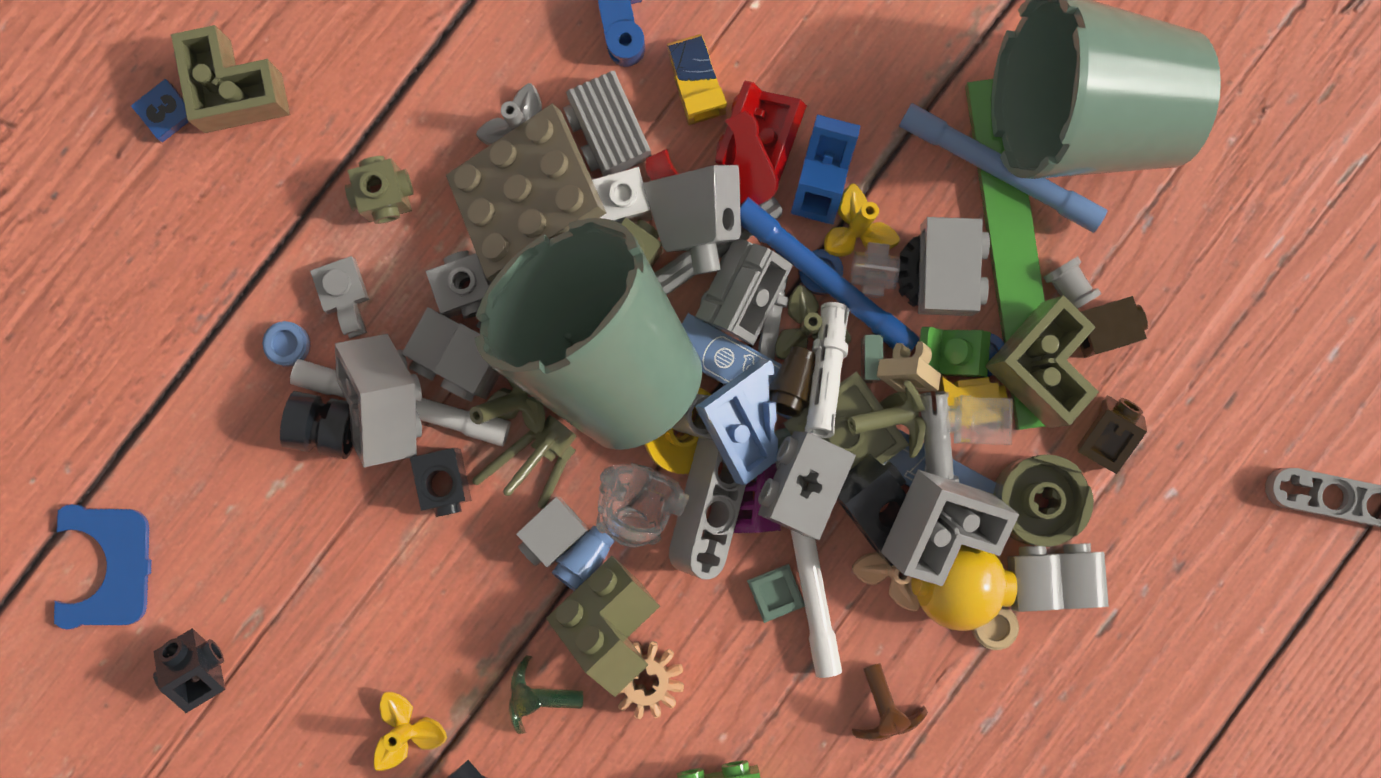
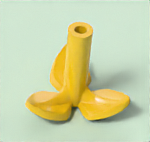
[824,183,900,257]
[373,692,447,771]

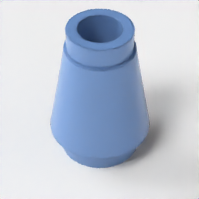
[552,525,615,591]

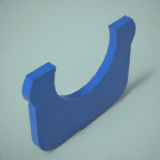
[54,504,152,630]

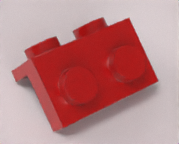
[715,80,807,184]

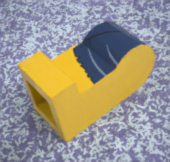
[667,34,727,125]

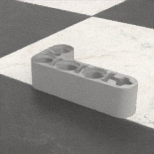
[669,394,746,579]

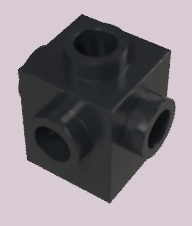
[153,628,225,713]

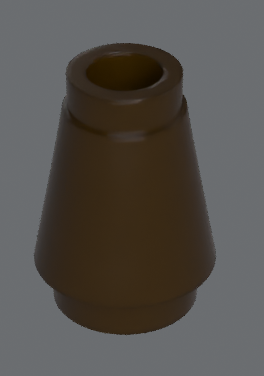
[769,346,816,417]

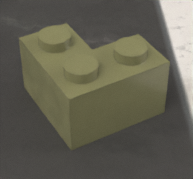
[171,25,290,133]
[985,295,1099,428]
[546,556,660,697]

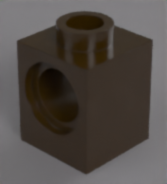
[1080,296,1148,358]

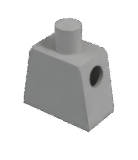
[643,165,741,275]

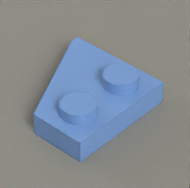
[695,359,778,485]

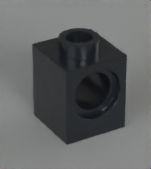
[410,448,472,517]

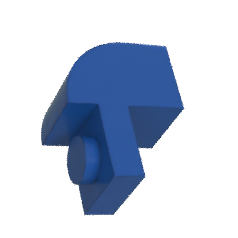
[790,114,861,225]

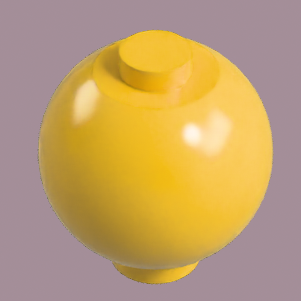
[911,545,1017,631]

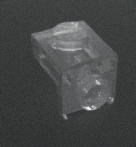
[946,395,1013,445]

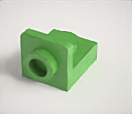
[919,327,991,377]

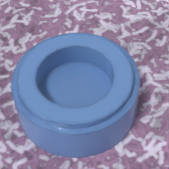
[262,321,310,367]

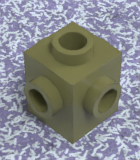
[345,156,414,224]

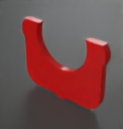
[645,110,778,205]

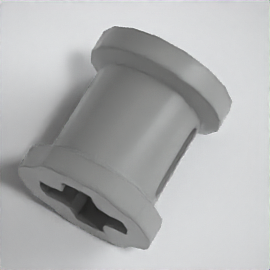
[1043,256,1101,309]

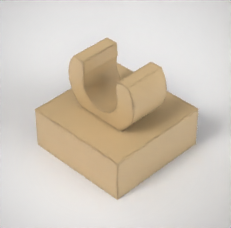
[877,341,941,392]

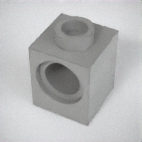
[516,497,590,567]

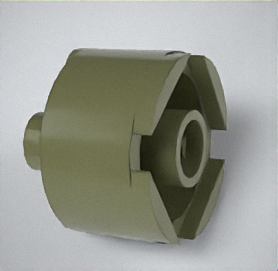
[993,455,1094,547]

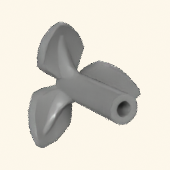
[476,83,542,146]

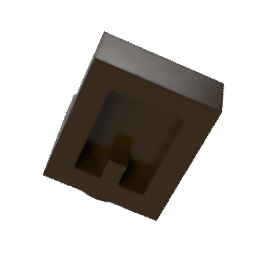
[1078,395,1147,474]

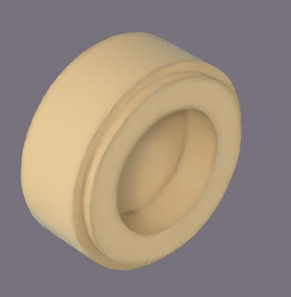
[972,607,1019,650]

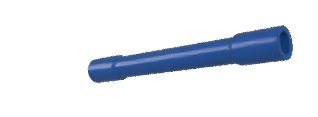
[740,197,920,352]

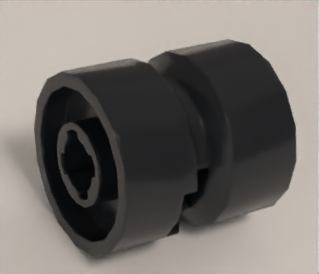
[280,391,353,459]

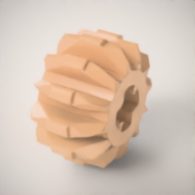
[610,641,684,719]

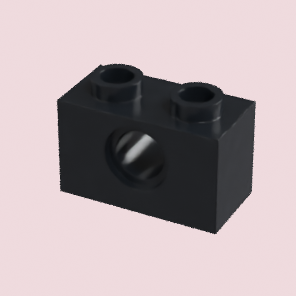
[837,454,906,567]

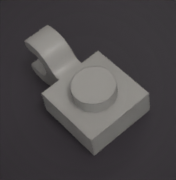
[310,256,369,339]

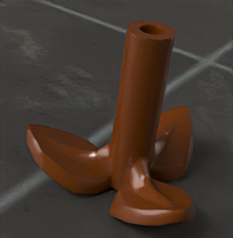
[852,663,928,741]

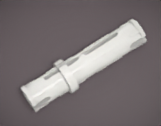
[805,302,850,438]

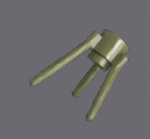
[472,415,577,509]

